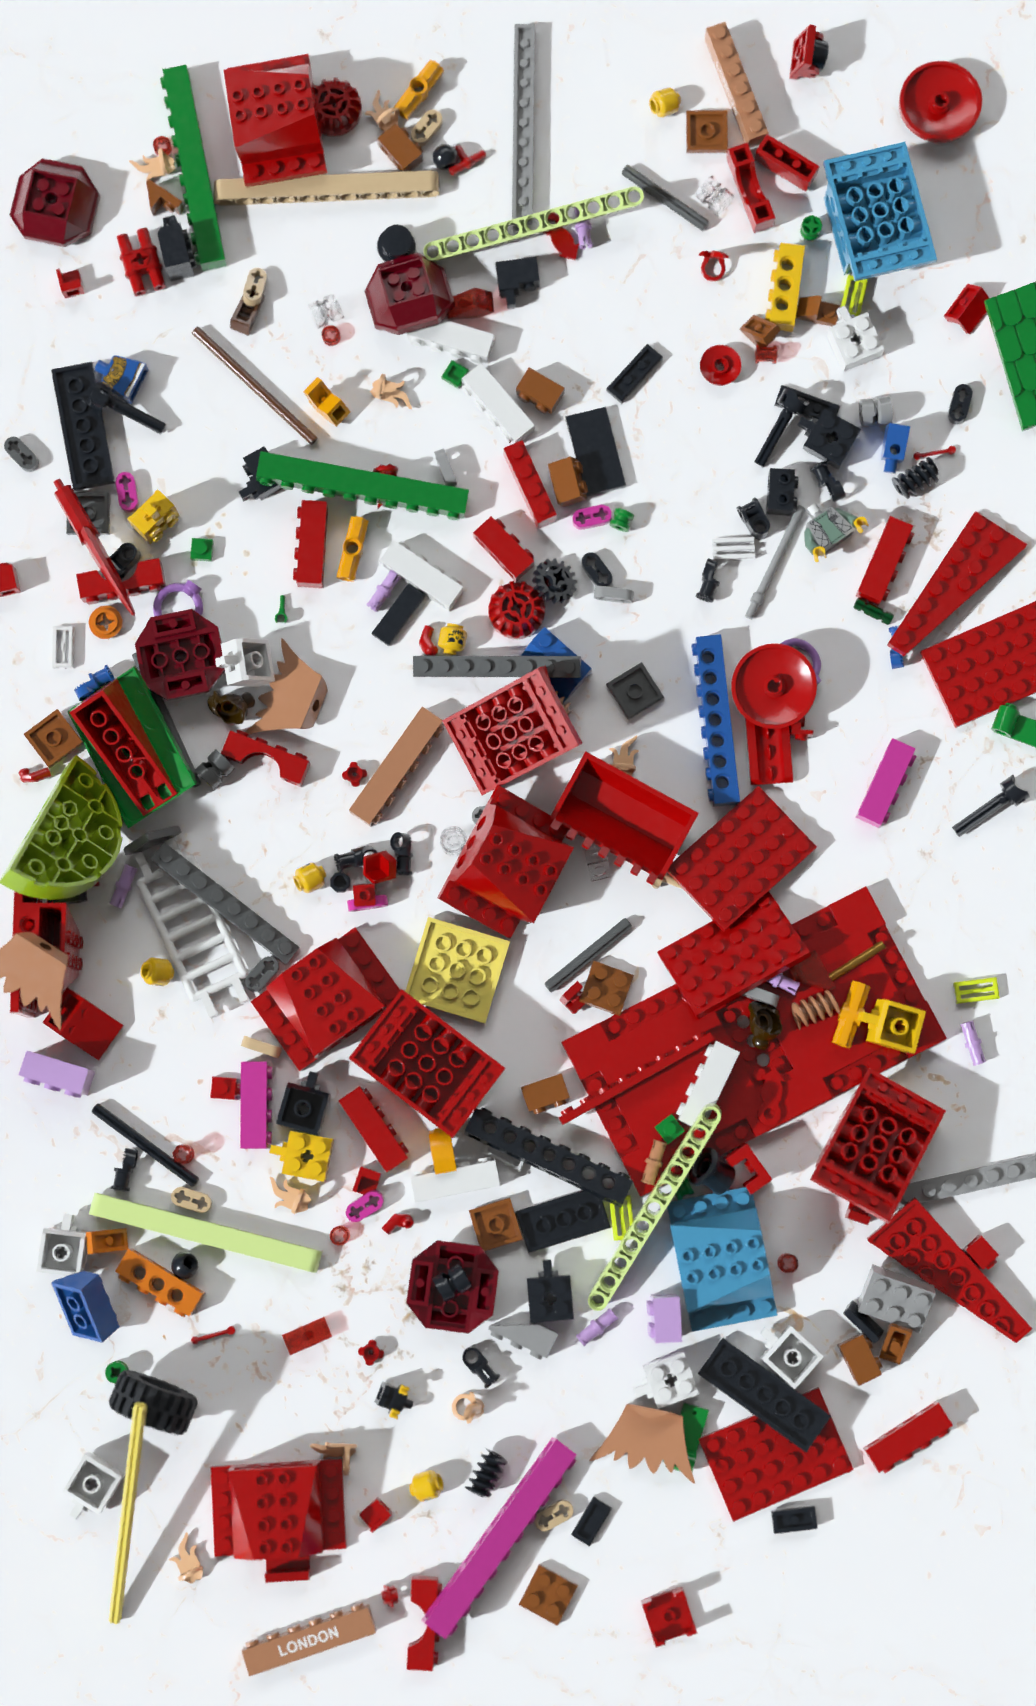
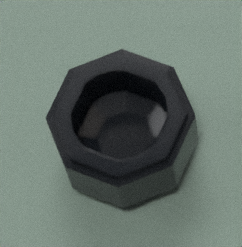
[330,872,351,893]

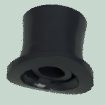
[377,224,416,262]
[689,1147,736,1195]

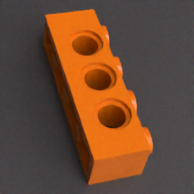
[115,1248,205,1317]

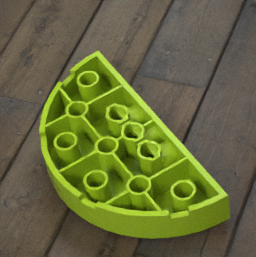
[0,755,122,900]

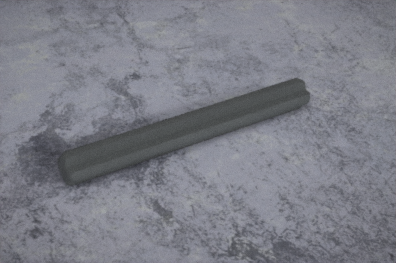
[621,164,709,231]
[544,918,632,993]

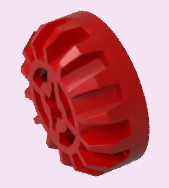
[314,78,362,137]
[488,581,545,639]

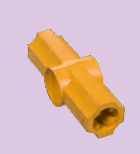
[394,60,444,120]
[336,516,369,582]
[832,981,870,1048]

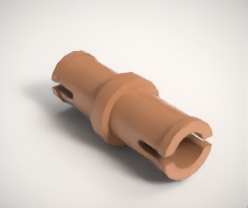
[641,1140,667,1185]

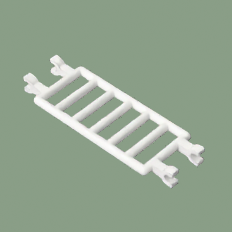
[135,838,250,1019]

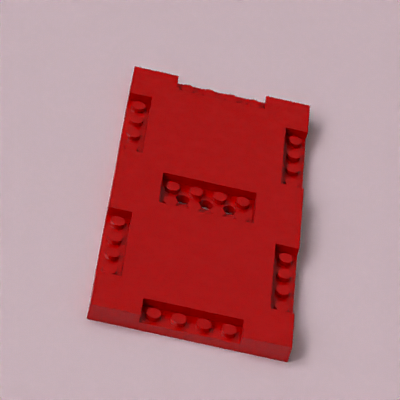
[561,886,947,1197]

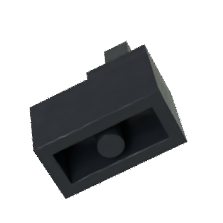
[495,257,540,309]
[238,446,283,502]

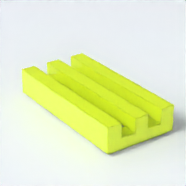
[840,274,868,317]
[953,977,1000,1004]
[609,1195,634,1241]

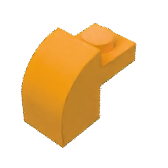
[303,377,350,427]
[429,1128,457,1175]

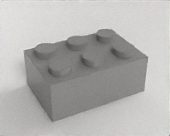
[857,1264,936,1333]

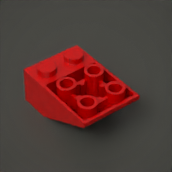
[42,987,124,1061]

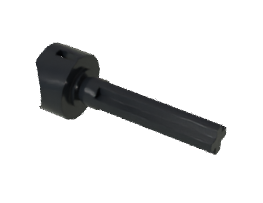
[87,381,166,435]
[754,388,809,468]
[952,774,1030,837]

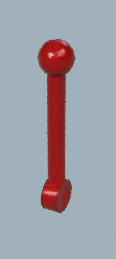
[913,446,956,460]
[191,1326,235,1345]

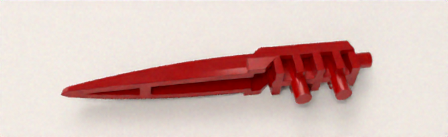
[53,478,135,617]

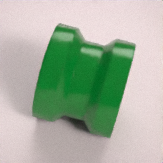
[800,215,822,241]
[609,508,634,532]
[675,1177,694,1201]
[105,1360,129,1384]

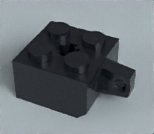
[157,215,197,282]
[797,409,861,470]
[276,1071,331,1136]
[527,1259,574,1323]

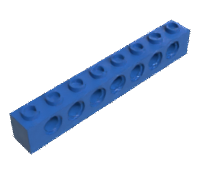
[691,634,740,807]

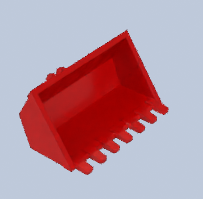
[549,751,699,885]

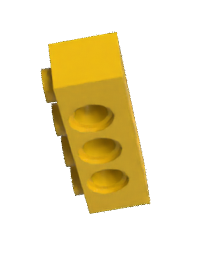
[765,242,805,332]

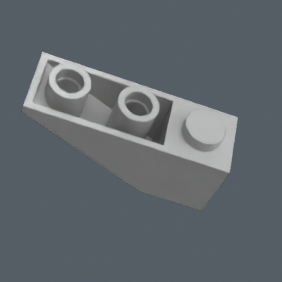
[488,1324,558,1360]

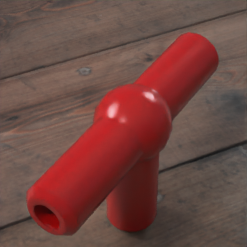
[449,145,487,176]

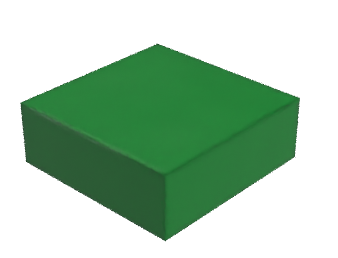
[441,360,470,389]

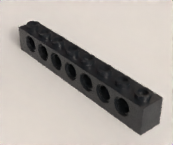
[464,1107,633,1208]

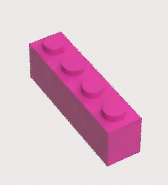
[855,738,916,828]
[240,1062,273,1149]

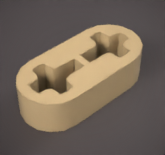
[411,109,443,147]
[243,268,267,306]
[240,1036,282,1059]
[171,1187,212,1213]
[534,1499,573,1531]

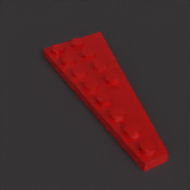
[887,511,1027,657]
[867,1197,1032,1343]

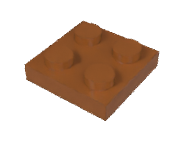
[686,110,728,153]
[23,709,83,769]
[579,961,634,1016]
[469,1198,523,1251]
[518,1564,578,1626]

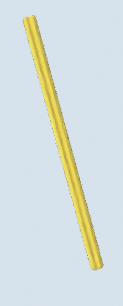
[109,1402,147,1624]

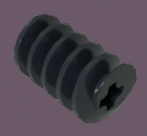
[892,457,939,499]
[464,1448,508,1497]

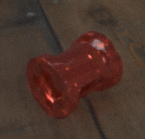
[755,345,777,364]
[173,1144,195,1164]
[777,1253,798,1273]

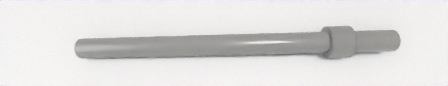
[745,505,805,620]

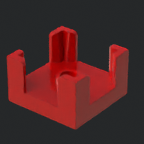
[723,1143,773,1195]
[640,1586,698,1648]

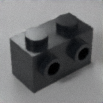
[766,468,799,516]

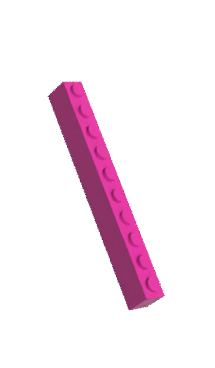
[421,1437,577,1639]

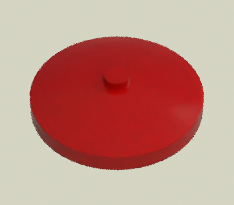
[898,61,982,143]
[731,643,817,729]

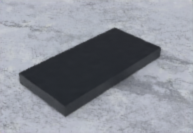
[565,407,626,497]
[516,1191,611,1253]

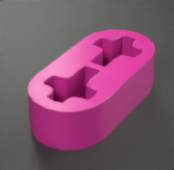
[116,472,139,513]
[572,505,612,530]
[347,895,388,912]
[345,1190,384,1222]

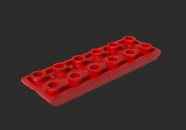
[745,718,793,786]

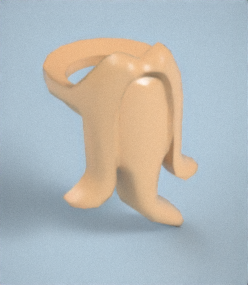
[365,90,400,132]
[129,148,176,180]
[370,373,412,409]
[609,735,639,776]
[270,1177,311,1214]
[452,1392,485,1424]
[310,1442,357,1476]
[169,1532,203,1584]

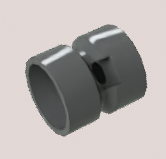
[195,749,235,789]

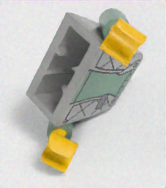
[804,503,869,562]

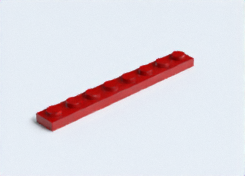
[559,1031,714,1125]

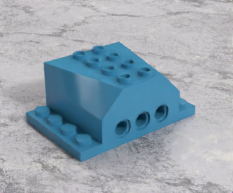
[823,142,937,282]
[667,1187,778,1332]

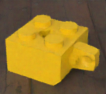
[127,489,180,544]
[857,999,926,1053]
[269,1131,334,1182]

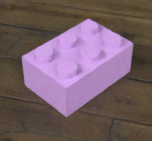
[19,1050,95,1098]
[646,1294,682,1343]

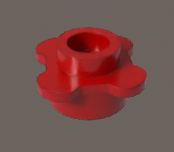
[342,762,367,787]
[358,1339,384,1366]
[381,1584,399,1608]

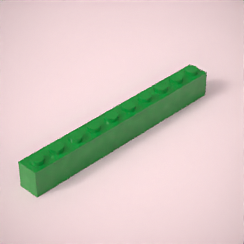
[160,64,227,271]
[256,451,469,520]

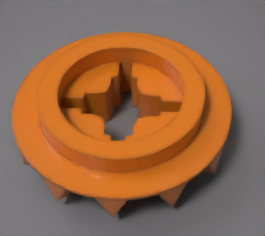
[89,606,123,639]

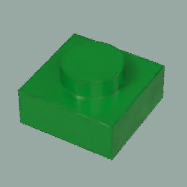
[190,538,214,562]
[654,1114,685,1144]

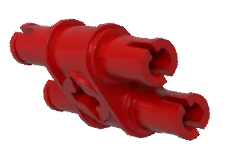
[116,228,166,297]

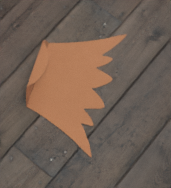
[245,638,328,735]
[0,932,68,1030]
[589,1404,695,1484]

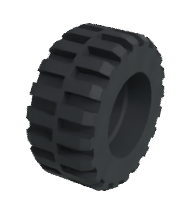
[109,1370,198,1435]

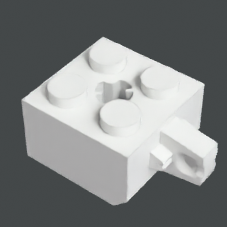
[827,306,884,372]
[215,638,275,687]
[36,1213,87,1276]
[760,1325,824,1389]
[633,1350,699,1409]
[62,1451,126,1520]

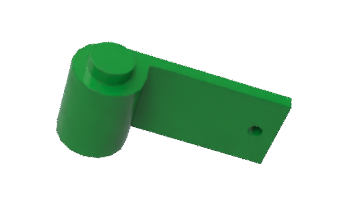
[991,703,1036,748]
[662,1402,709,1472]

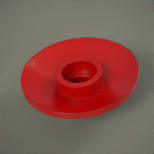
[700,345,741,386]

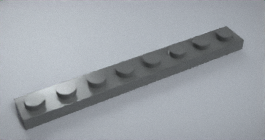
[413,656,581,678]
[150,842,300,965]

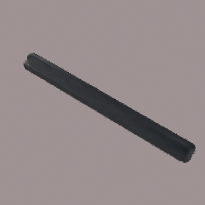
[91,1103,199,1187]

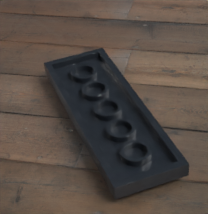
[51,361,115,491]
[698,1338,831,1453]

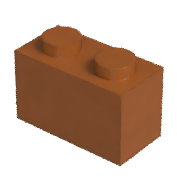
[377,123,423,172]
[516,367,565,415]
[547,456,588,507]
[521,1073,570,1115]
[837,1333,883,1386]

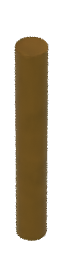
[827,941,885,983]

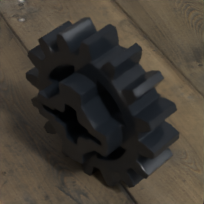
[532,558,578,604]

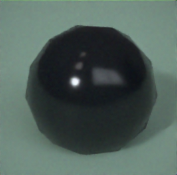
[432,144,458,170]
[171,1252,199,1279]

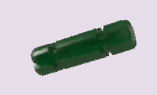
[853,598,894,625]

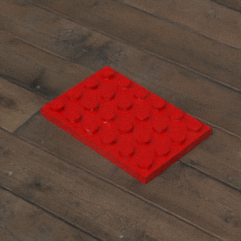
[920,601,1036,728]
[667,786,817,932]
[657,892,811,1019]
[699,1387,854,1522]

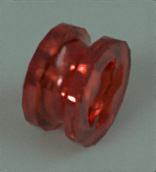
[153,136,172,156]
[321,325,341,346]
[330,1225,350,1246]

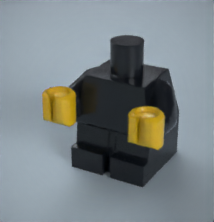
[374,1381,414,1419]

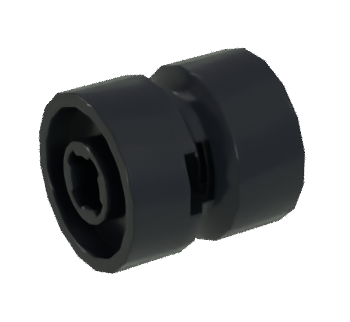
[432,1263,473,1303]

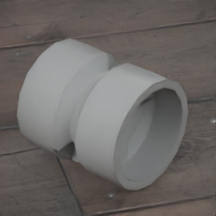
[859,396,893,427]

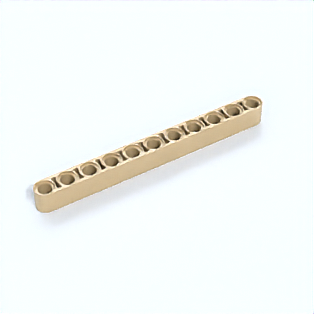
[214,171,439,206]

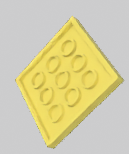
[405,917,510,1024]

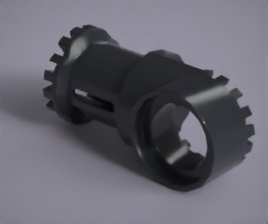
[810,461,846,502]
[695,558,720,603]
[390,832,413,876]
[334,845,378,872]
[111,1148,138,1192]
[462,1346,500,1389]

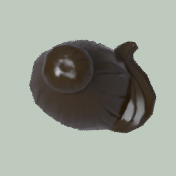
[207,690,255,724]
[748,1001,783,1050]

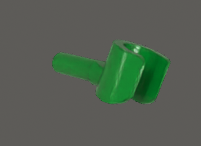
[275,595,288,624]

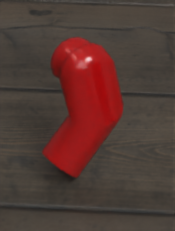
[419,625,438,656]
[18,767,51,783]
[381,1213,414,1235]

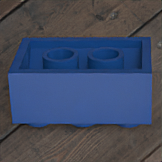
[521,627,592,704]
[51,1271,120,1343]

